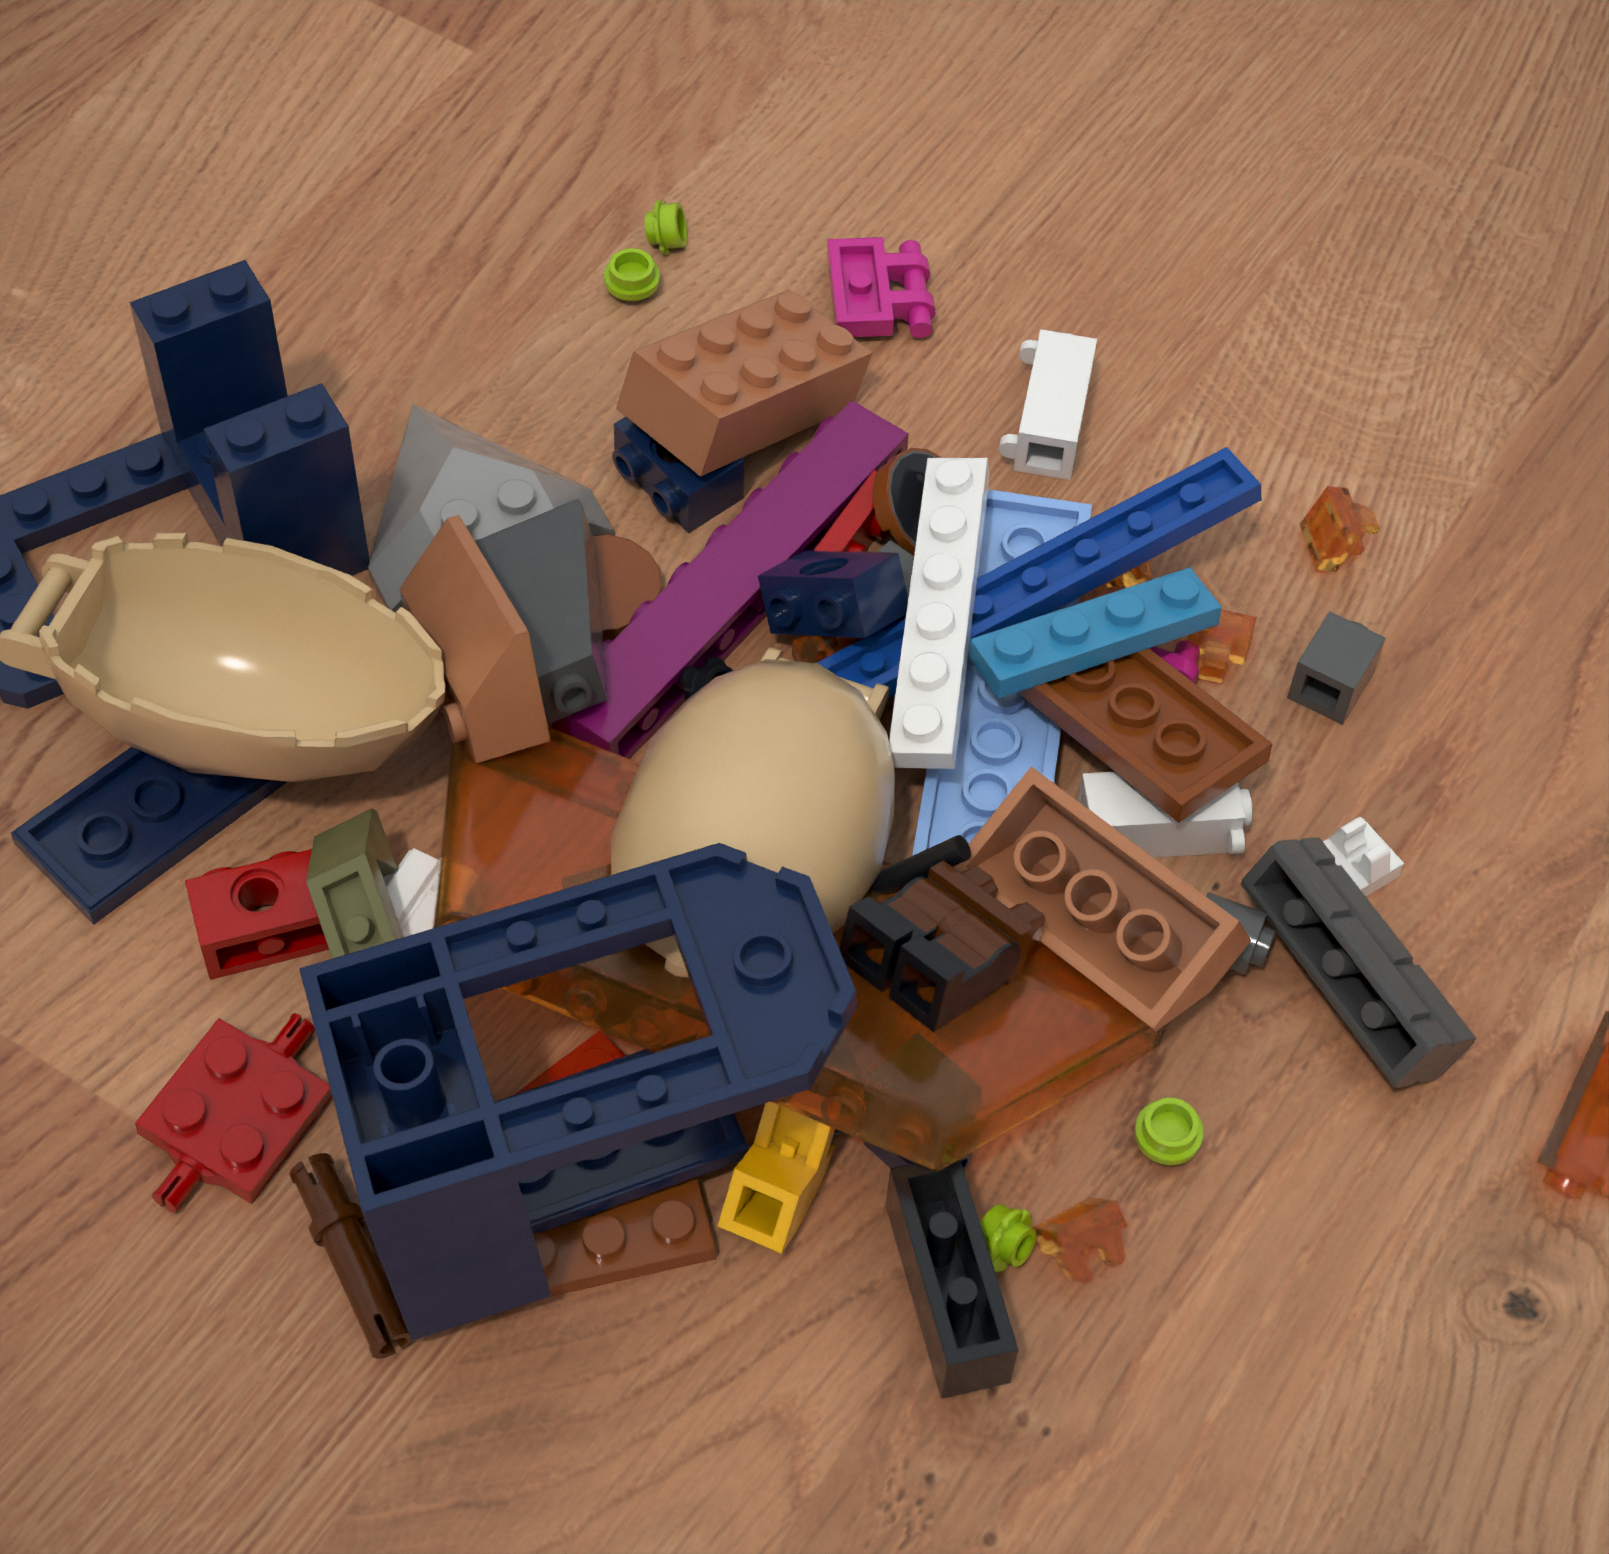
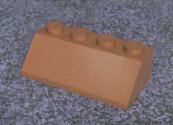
[399,515,551,764]
[953,767,1251,1032]

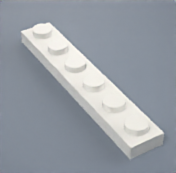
[889,458,990,769]

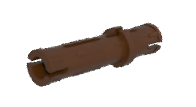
[289,1153,414,1359]

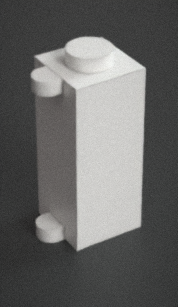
[998,329,1097,481]
[1077,772,1252,858]

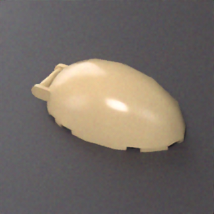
[0,533,445,782]
[610,647,895,978]

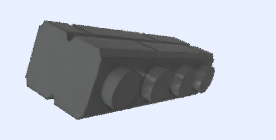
[1241,837,1476,1088]

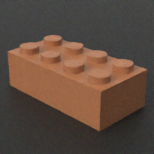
[616,289,873,476]

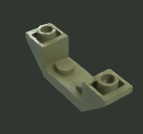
[306,808,404,959]

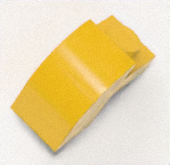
[717,1087,844,1254]

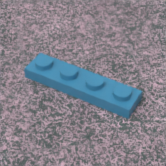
[969,567,1222,699]

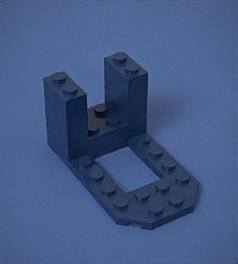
[0,260,370,709]
[299,843,858,1341]

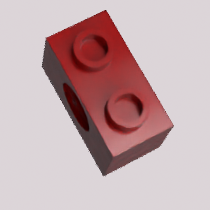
[185,849,329,980]

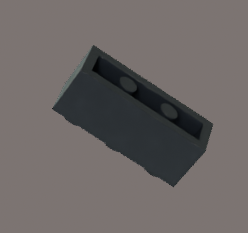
[885,1154,1019,1399]

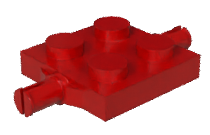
[135,1013,332,1213]

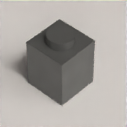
[1287,611,1386,725]

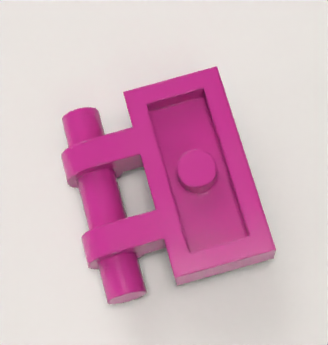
[827,237,936,338]

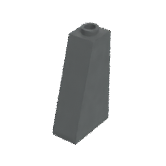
[475,498,607,724]

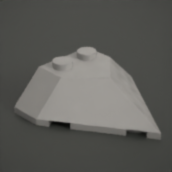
[368,404,614,612]

